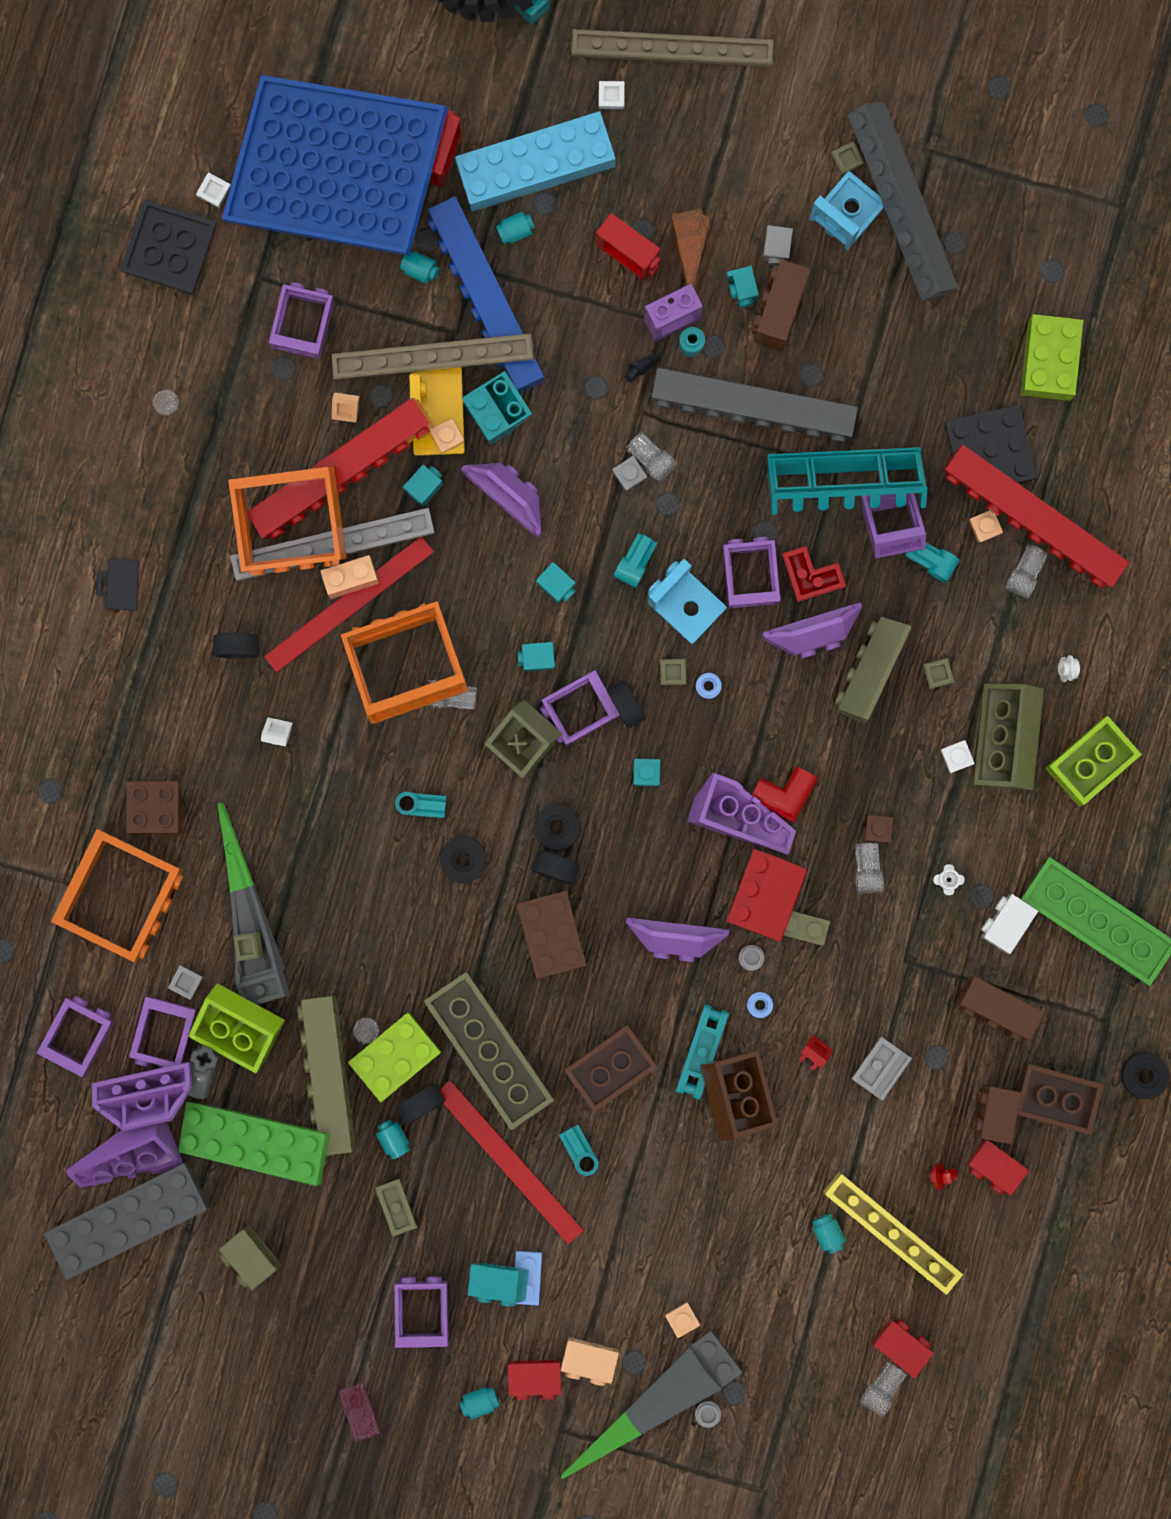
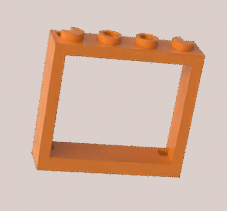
[228,466,347,576]
[341,601,468,725]
[51,829,184,962]

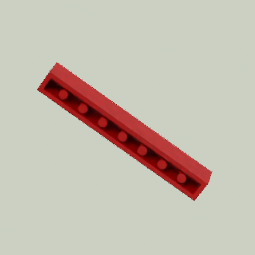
[247,398,434,540]
[942,445,1130,589]

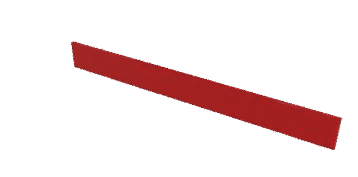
[264,537,434,673]
[439,1080,584,1244]

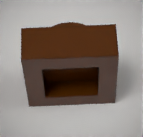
[864,815,893,843]

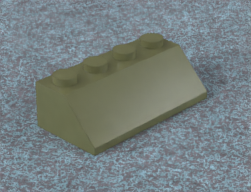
[834,617,912,724]
[974,684,1044,790]

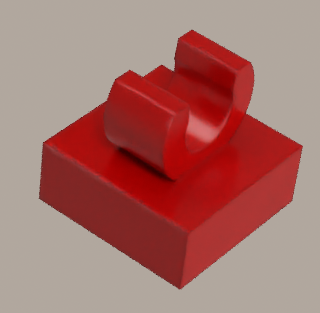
[799,1035,833,1070]

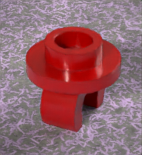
[930,1164,958,1190]

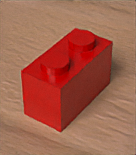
[966,1139,1029,1196]
[871,1318,934,1378]
[508,1359,561,1400]

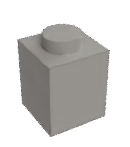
[762,225,793,267]

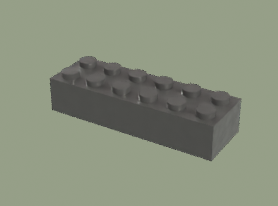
[44,1161,211,1280]

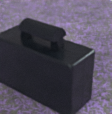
[96,558,139,610]

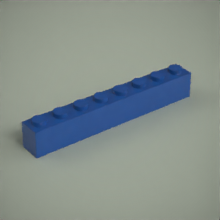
[426,196,544,394]

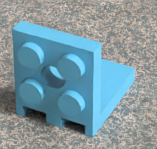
[809,171,884,251]
[647,559,727,645]

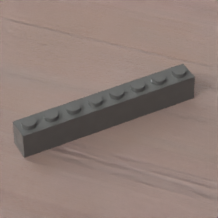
[848,102,958,301]
[651,368,858,443]

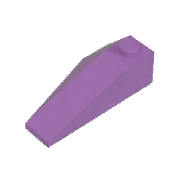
[687,773,796,855]
[66,1122,183,1188]

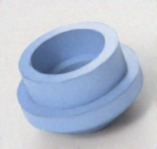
[696,673,721,699]
[747,992,773,1018]

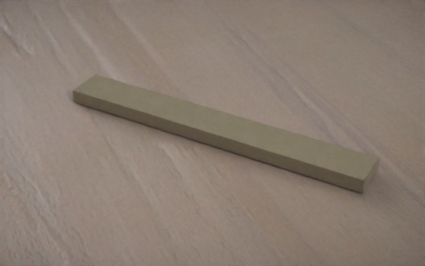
[571,29,774,67]
[332,333,534,380]

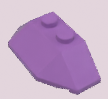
[461,463,542,539]
[761,602,862,659]
[626,918,729,962]
[92,1062,192,1131]

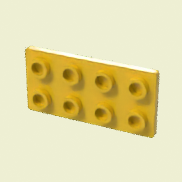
[410,368,465,456]

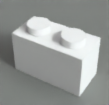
[981,894,1038,954]

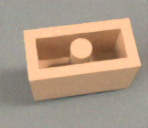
[320,555,379,599]
[561,1337,619,1386]

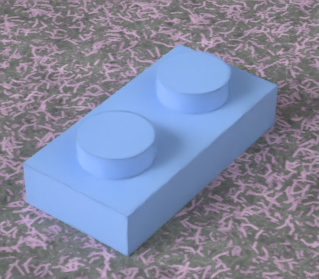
[515,1251,542,1305]

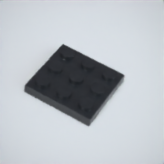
[120,199,217,295]
[944,404,1037,496]

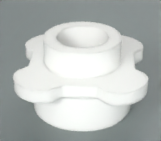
[1058,655,1080,682]
[933,864,964,895]

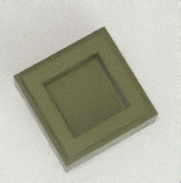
[831,141,865,176]
[922,658,955,690]
[660,659,686,686]
[233,932,264,961]

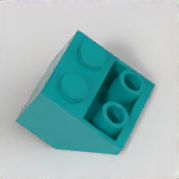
[462,371,532,446]

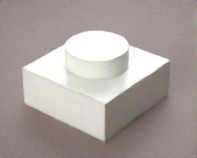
[599,81,624,109]
[196,172,231,208]
[261,717,293,746]
[940,740,975,773]

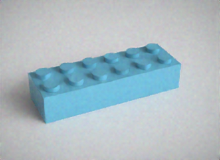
[455,111,616,212]

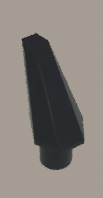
[624,354,661,383]

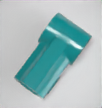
[613,533,657,588]
[905,542,960,583]
[395,792,446,818]
[559,1124,599,1176]

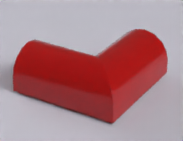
[782,546,846,603]
[752,766,818,824]

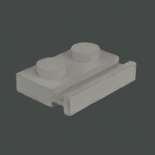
[851,1036,912,1101]

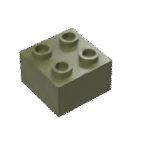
[485,700,562,778]
[219,1225,282,1290]

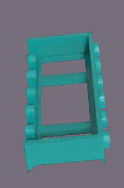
[767,447,928,515]

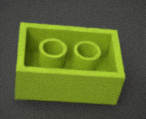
[1020,314,1083,401]
[1045,716,1142,807]
[188,983,285,1073]
[348,1012,442,1102]

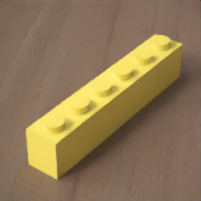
[823,1172,963,1295]

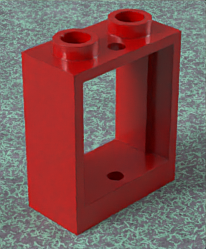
[429,110,462,188]
[596,213,661,281]

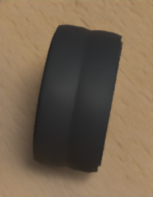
[213,633,259,659]
[607,680,646,729]
[534,804,580,851]
[440,837,486,883]
[531,850,580,885]
[1121,1052,1170,1099]
[396,1083,445,1125]

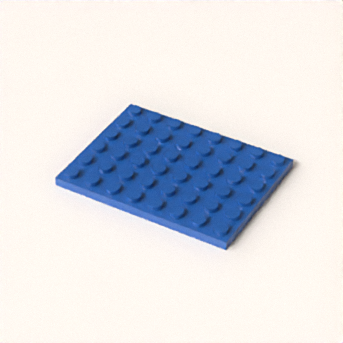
[222,75,448,256]

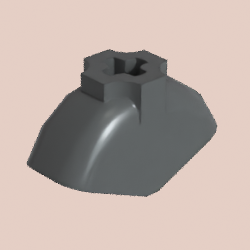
[188,1043,223,1099]

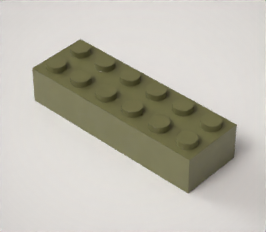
[424,972,554,1130]
[297,995,356,1156]

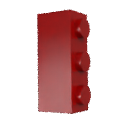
[727,849,808,942]

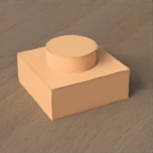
[331,392,359,423]
[430,419,464,454]
[969,511,1003,543]
[665,1302,700,1338]

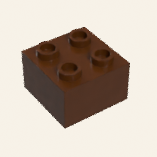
[126,781,182,834]
[971,1084,1021,1144]

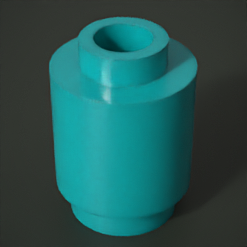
[496,211,535,244]
[400,251,440,284]
[679,327,705,357]
[375,1119,410,1160]
[812,1213,846,1254]
[459,1386,500,1420]

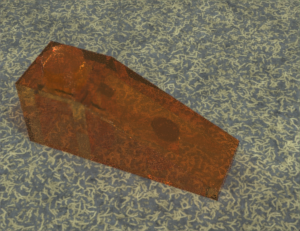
[671,208,710,288]

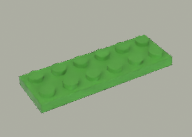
[1020,857,1171,986]
[178,1101,329,1186]

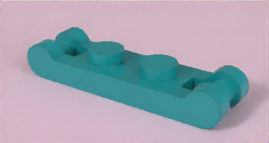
[675,1004,729,1100]

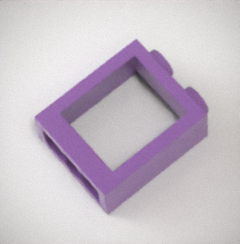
[269,283,335,360]
[644,284,703,342]
[862,493,926,558]
[723,537,780,609]
[540,670,620,747]
[37,996,115,1077]
[129,997,199,1068]
[394,1276,449,1348]

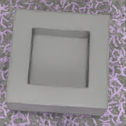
[612,456,647,492]
[168,965,204,1000]

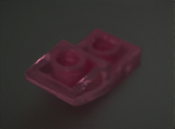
[338,1382,381,1443]

